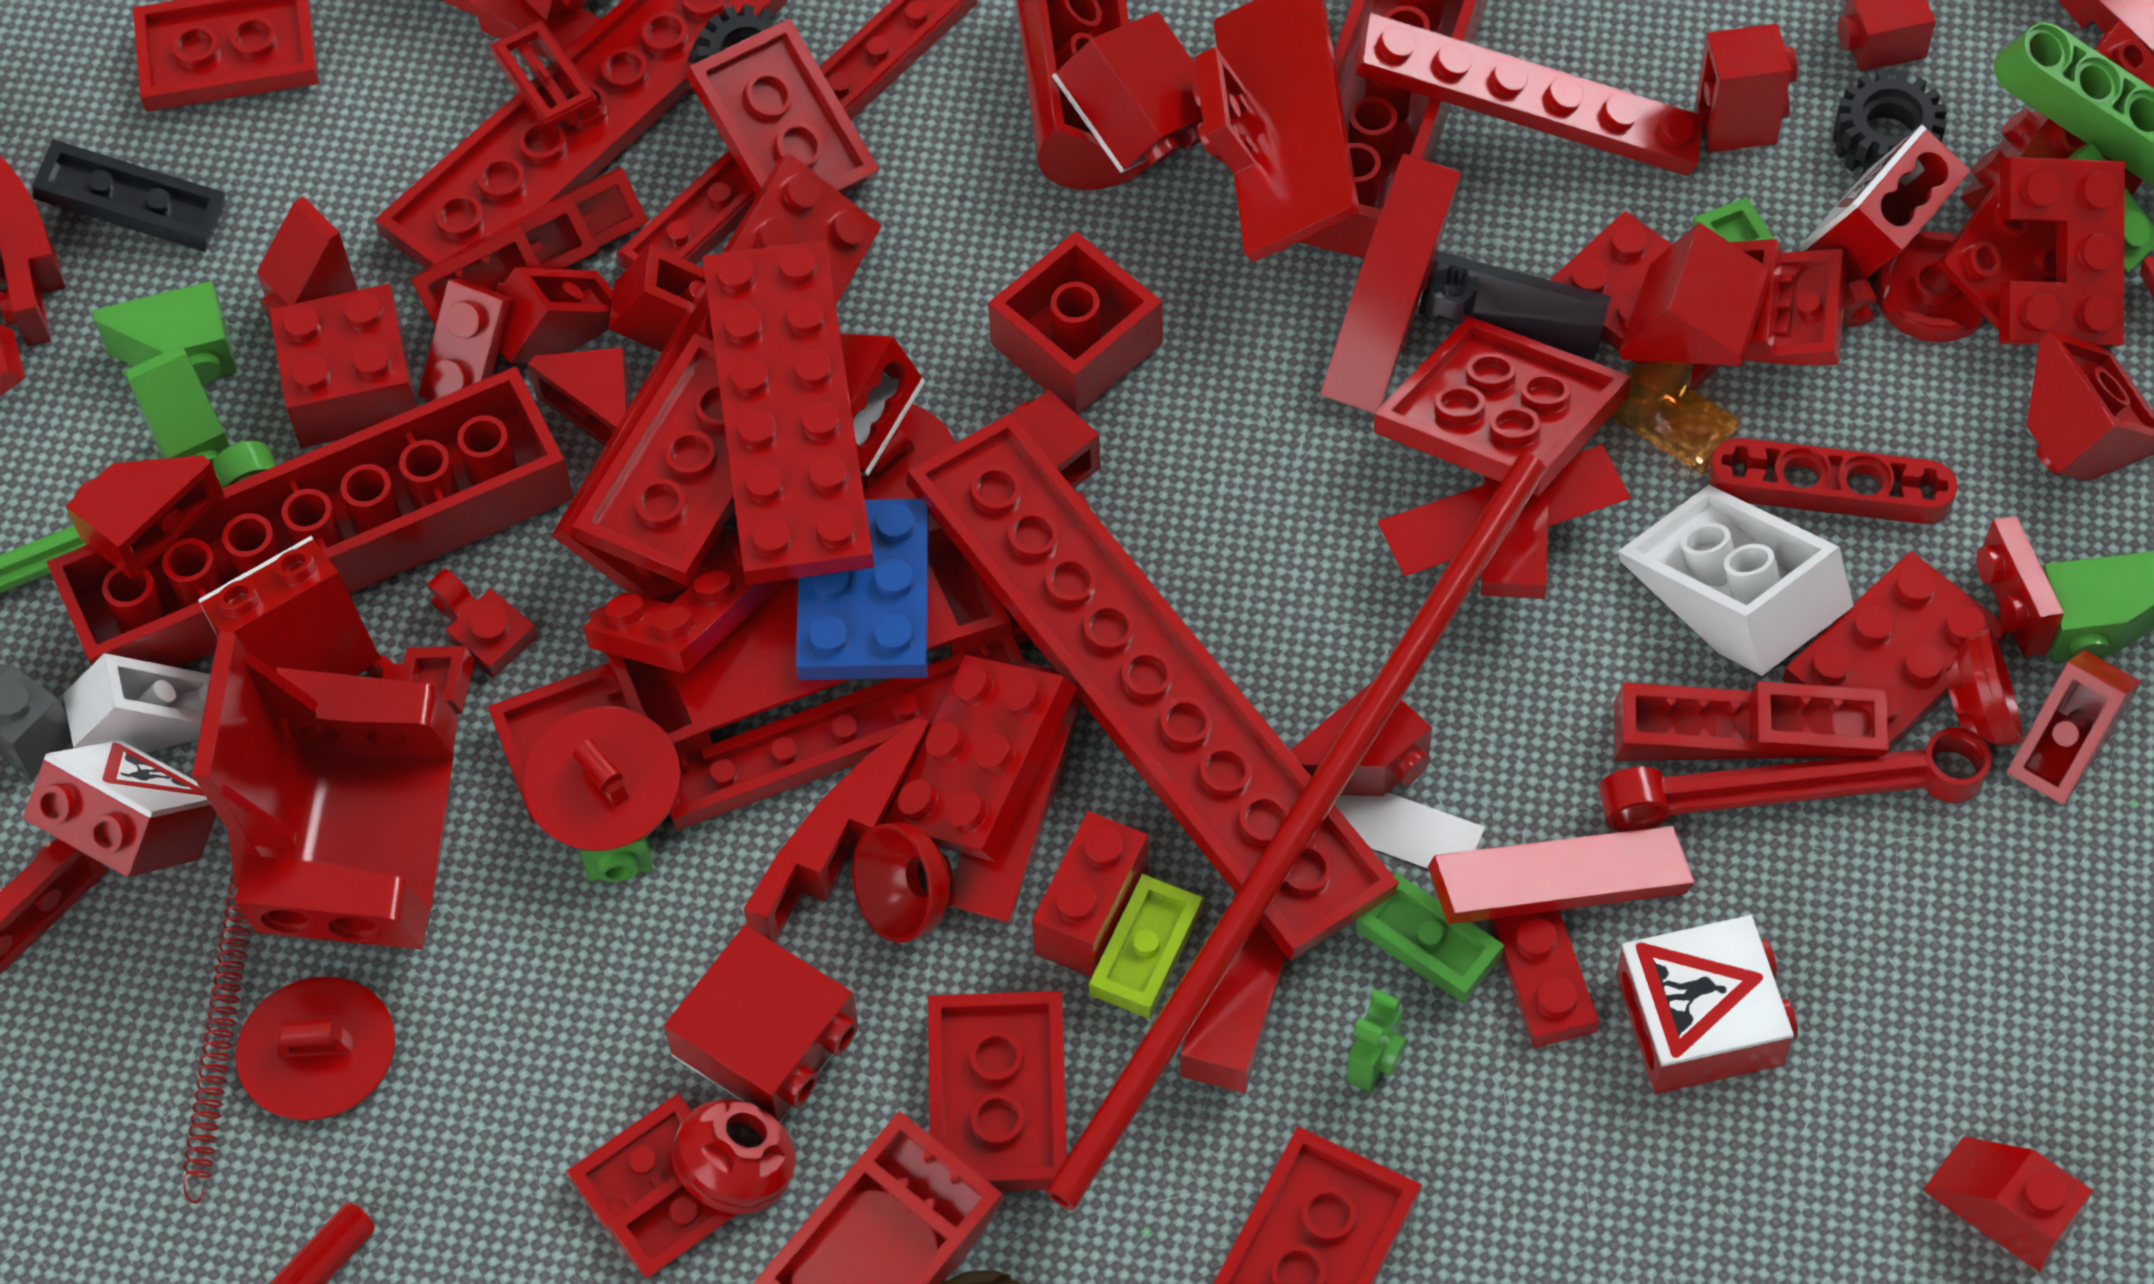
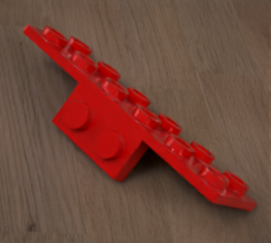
[1192,0,1360,262]
[1938,22,2154,347]

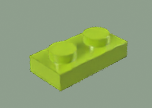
[1089,874,1203,1019]

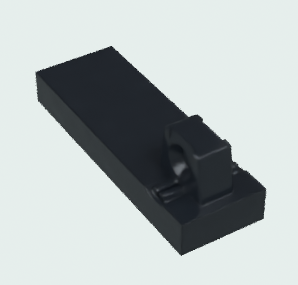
[32,139,226,253]
[1418,251,1612,360]

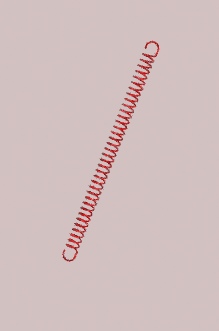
[182,867,251,1204]

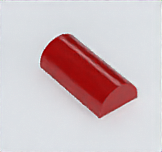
[1015,0,1150,190]

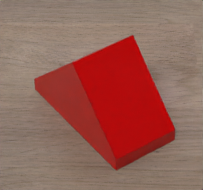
[527,347,631,447]

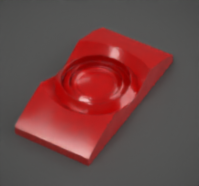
[753,1111,1005,1284]

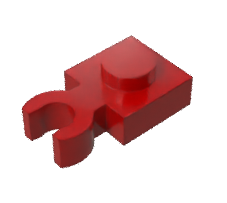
[366,646,475,714]

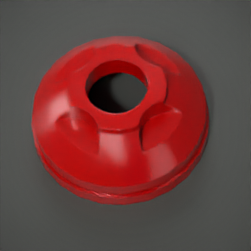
[1945,628,2023,746]
[852,822,953,943]
[671,1099,796,1214]

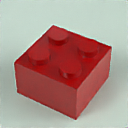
[988,231,1163,415]
[269,283,418,448]

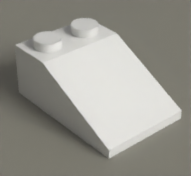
[1617,485,1854,676]

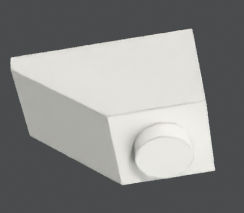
[63,653,211,753]

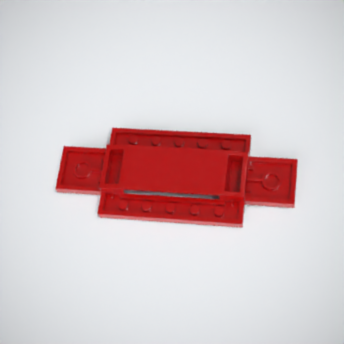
[487,492,1090,831]

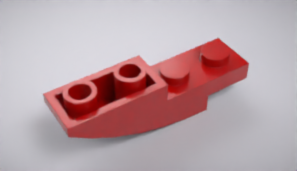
[0,156,66,347]

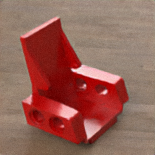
[192,631,458,950]

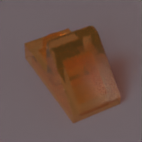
[1610,362,1741,475]

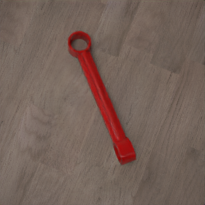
[1598,727,1991,832]

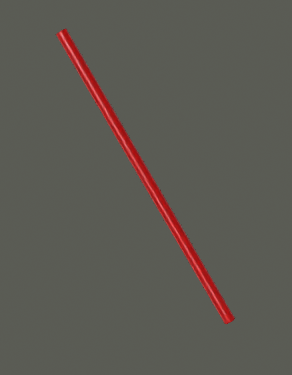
[1045,453,1547,1211]

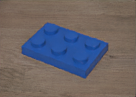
[796,499,929,680]

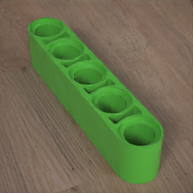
[1993,22,2154,187]

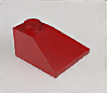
[2026,330,2154,481]

